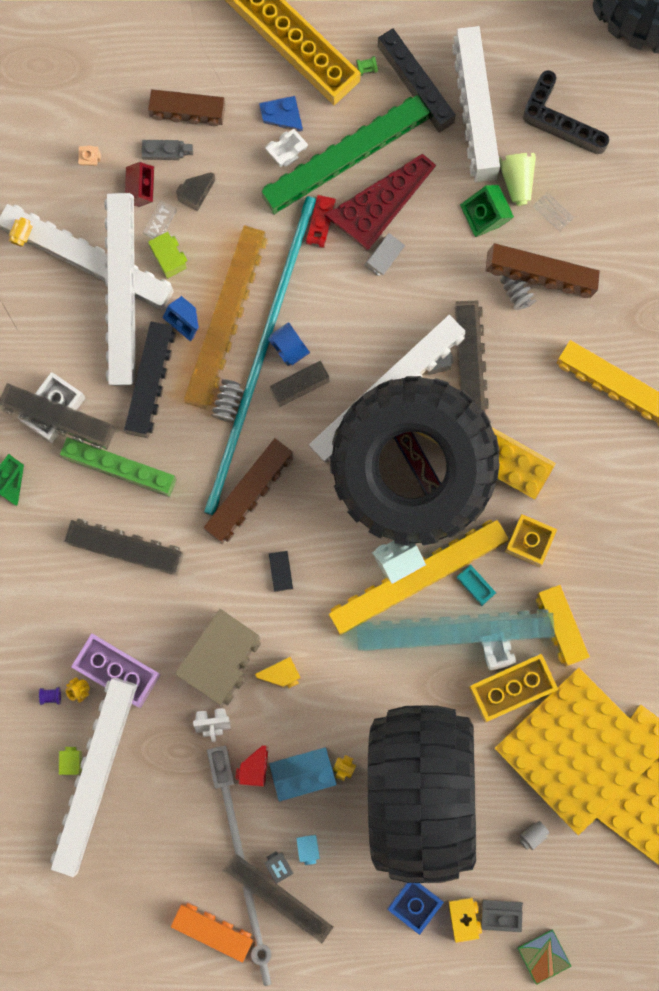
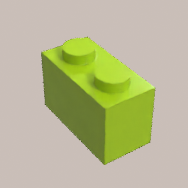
[148,231,188,279]

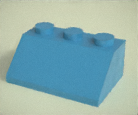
[269,747,336,802]

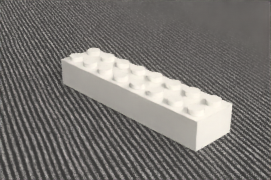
[452,26,500,182]

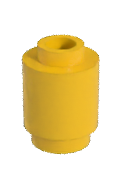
[9,217,33,247]

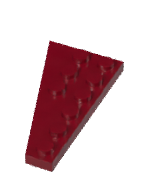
[324,154,437,251]

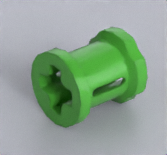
[356,56,378,76]

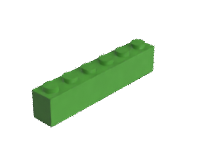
[60,437,177,497]

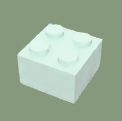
[372,540,426,584]

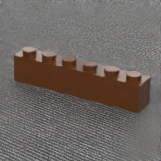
[485,243,600,298]
[203,438,294,544]

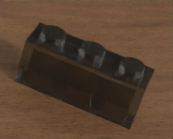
[270,360,329,408]

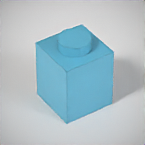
[296,835,320,865]

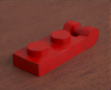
[306,195,336,248]

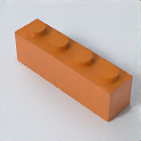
[171,902,254,963]

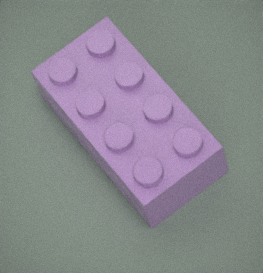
[71,633,161,708]

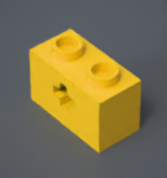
[448,897,482,943]

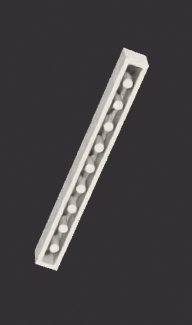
[104,193,135,386]
[0,204,174,311]
[309,315,465,463]
[50,677,137,877]

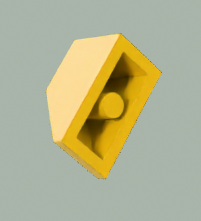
[255,657,301,689]

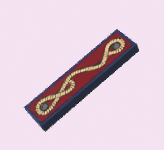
[393,432,441,496]

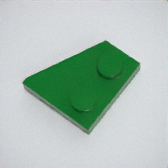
[0,454,24,506]

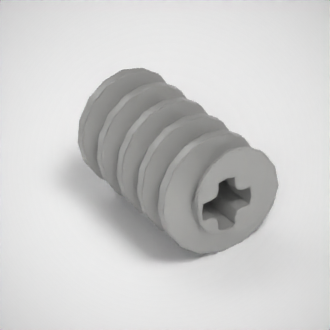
[500,276,536,310]
[211,379,243,421]

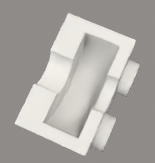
[265,129,308,167]
[480,632,516,671]

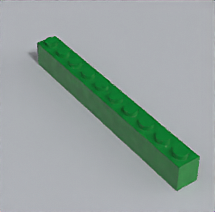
[261,95,430,215]

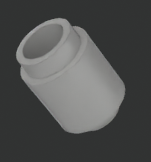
[519,821,549,850]

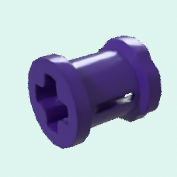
[39,687,61,705]

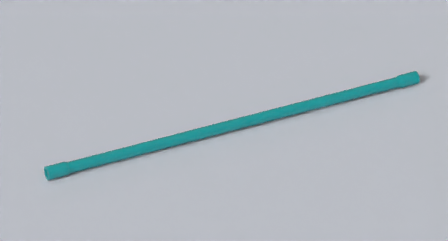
[204,196,316,516]

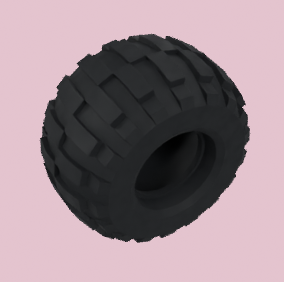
[330,376,500,546]
[368,705,476,883]

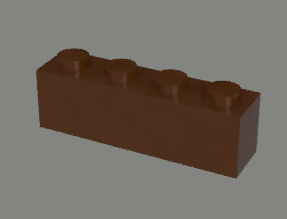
[148,89,226,126]

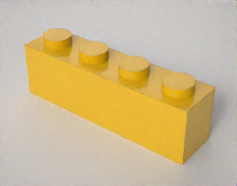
[535,585,590,667]

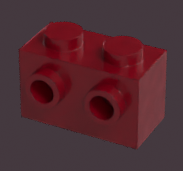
[125,162,154,207]

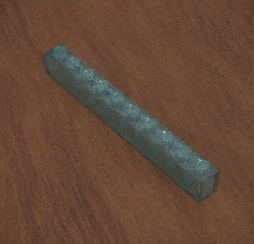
[357,610,555,651]

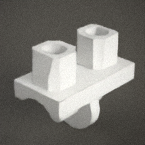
[193,708,231,742]

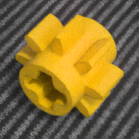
[66,677,90,703]
[332,755,356,781]

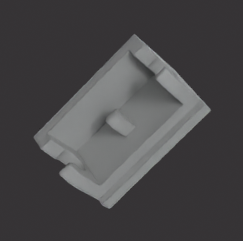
[364,233,405,276]

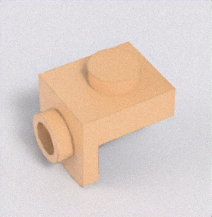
[78,146,101,166]

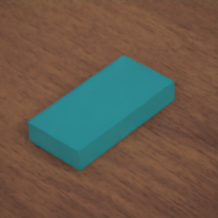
[456,564,496,606]

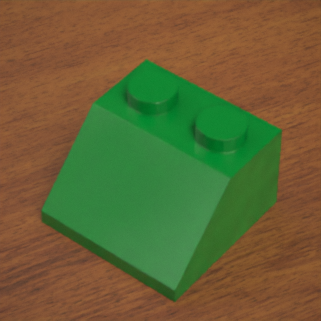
[460,185,514,237]

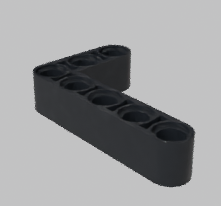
[523,70,609,154]

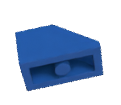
[162,296,199,342]

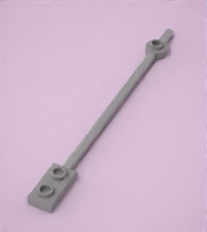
[207,745,272,986]

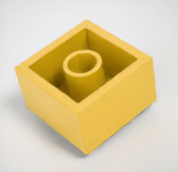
[505,514,558,568]

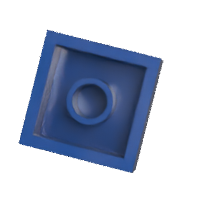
[387,883,444,935]

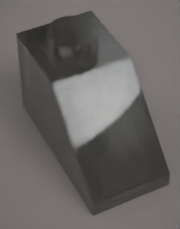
[176,172,216,211]

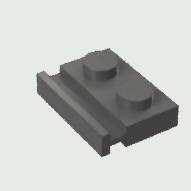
[481,900,523,932]

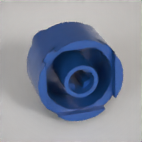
[268,322,310,366]

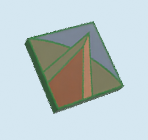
[517,929,572,985]

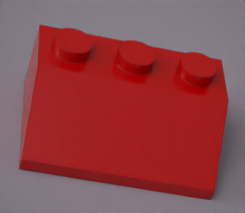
[235,745,269,787]

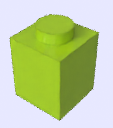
[59,747,82,775]

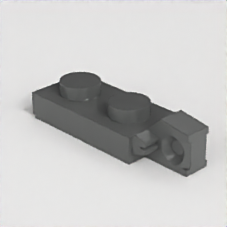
[142,140,193,160]

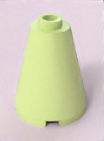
[499,153,536,206]

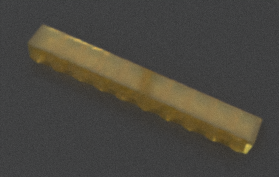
[184,225,268,410]

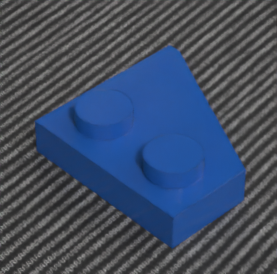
[259,96,303,132]

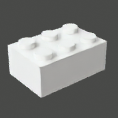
[18,372,85,443]

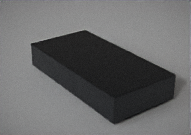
[269,551,293,592]

